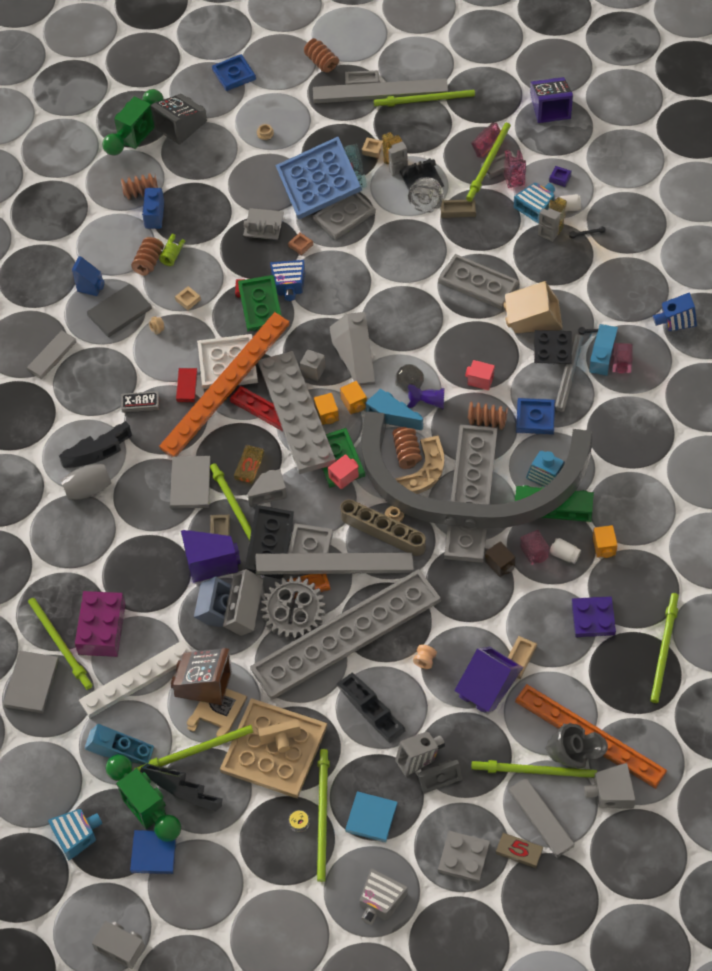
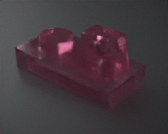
[471,122,500,157]

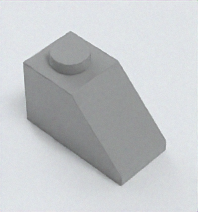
[247,469,287,506]

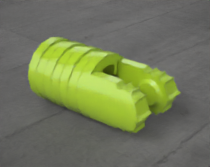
[159,234,186,266]

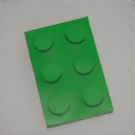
[238,275,282,332]
[321,428,365,488]

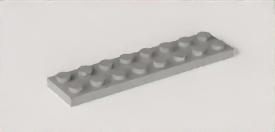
[258,351,336,474]
[444,425,498,563]

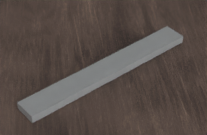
[313,78,448,103]
[255,553,414,574]

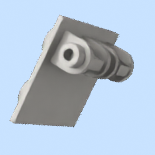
[243,208,284,240]

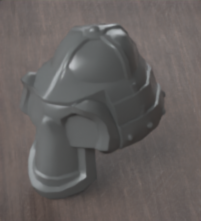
[545,723,608,769]

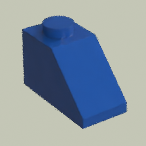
[72,256,105,296]

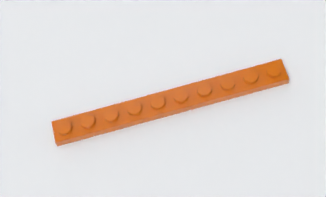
[159,312,290,457]

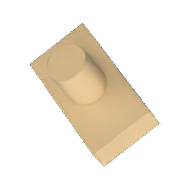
[258,719,301,752]

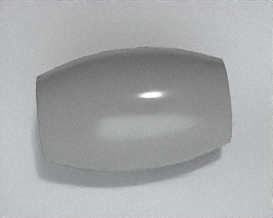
[61,464,112,500]

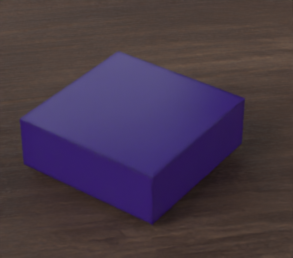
[549,166,572,187]

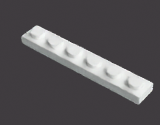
[79,639,192,718]

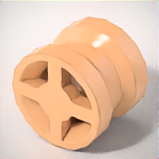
[413,645,437,669]

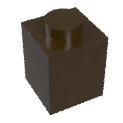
[485,541,516,577]

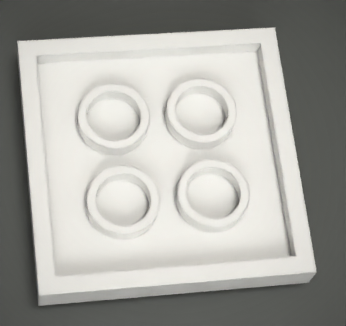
[197,334,258,390]

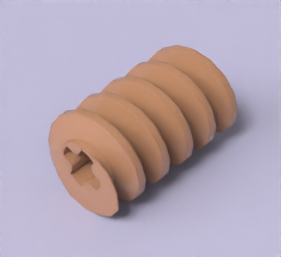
[304,38,339,73]
[121,173,158,200]
[131,237,164,276]
[468,401,508,430]
[392,427,422,469]

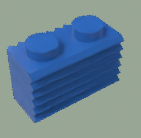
[142,188,164,229]

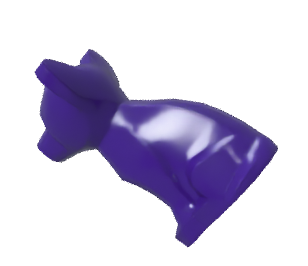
[407,385,445,410]

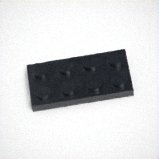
[244,505,294,579]

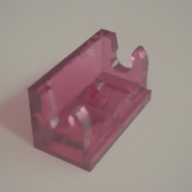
[504,150,526,188]

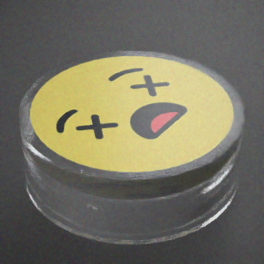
[288,810,310,832]

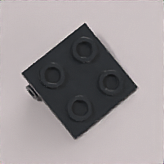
[399,158,444,196]
[534,330,572,364]

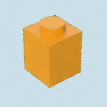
[340,381,367,415]
[314,393,339,425]
[592,525,617,558]

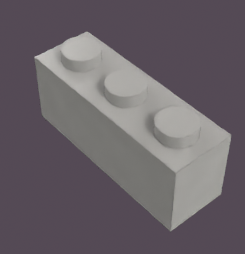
[223,569,264,636]

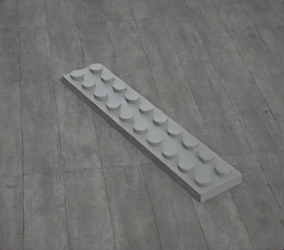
[250,569,441,700]

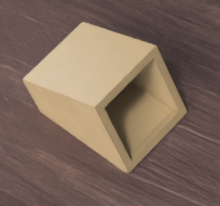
[504,281,563,333]

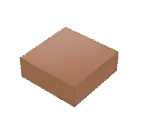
[288,233,313,256]

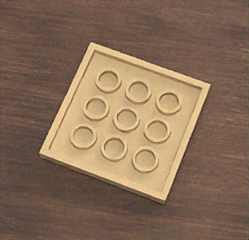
[220,698,328,799]

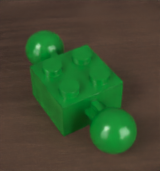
[102,89,164,156]
[105,754,181,842]

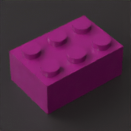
[75,591,126,657]

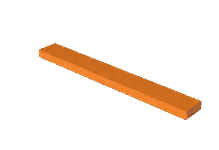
[515,684,667,789]

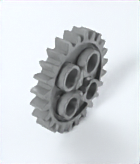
[261,576,326,640]

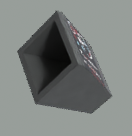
[151,94,207,145]

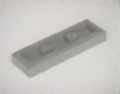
[27,330,76,379]

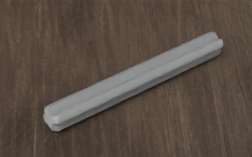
[555,334,583,412]

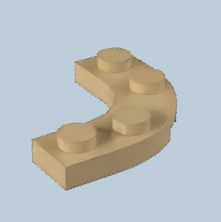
[395,436,444,494]

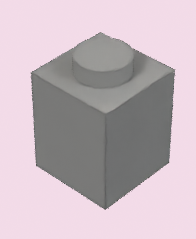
[300,349,325,382]

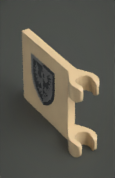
[187,689,247,737]

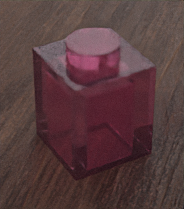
[612,343,633,373]
[520,530,550,565]

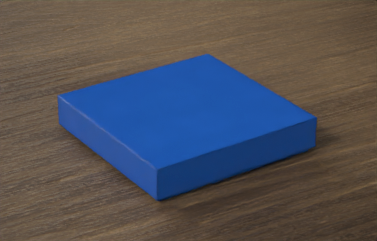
[212,54,256,91]
[516,398,555,435]
[130,830,177,874]

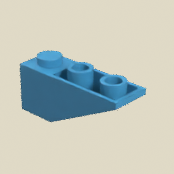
[366,388,423,431]
[84,724,154,765]

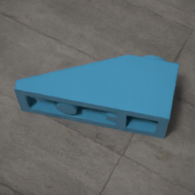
[589,324,618,376]

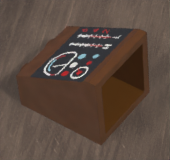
[171,648,232,705]

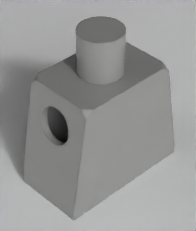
[584,763,636,809]

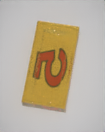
[234,445,265,483]

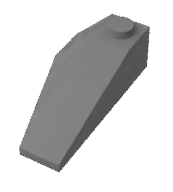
[330,312,375,386]

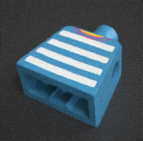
[514,183,555,224]
[526,451,565,487]
[48,809,103,861]

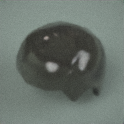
[395,364,424,391]

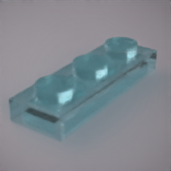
[343,144,367,188]

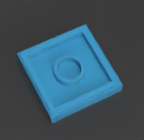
[345,791,398,843]

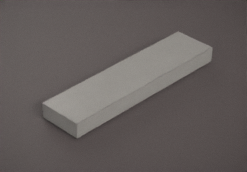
[509,778,575,858]

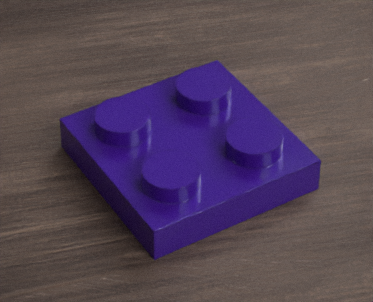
[572,596,616,637]

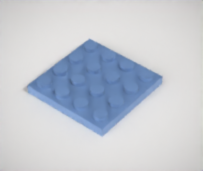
[275,137,362,219]

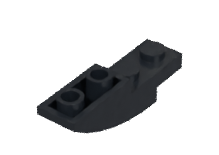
[59,421,132,468]

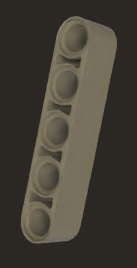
[340,499,426,556]

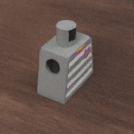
[395,732,445,777]
[359,868,408,925]

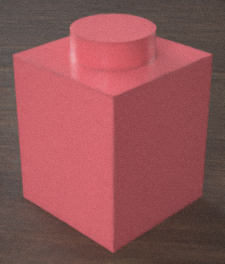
[465,360,495,390]
[328,454,359,490]

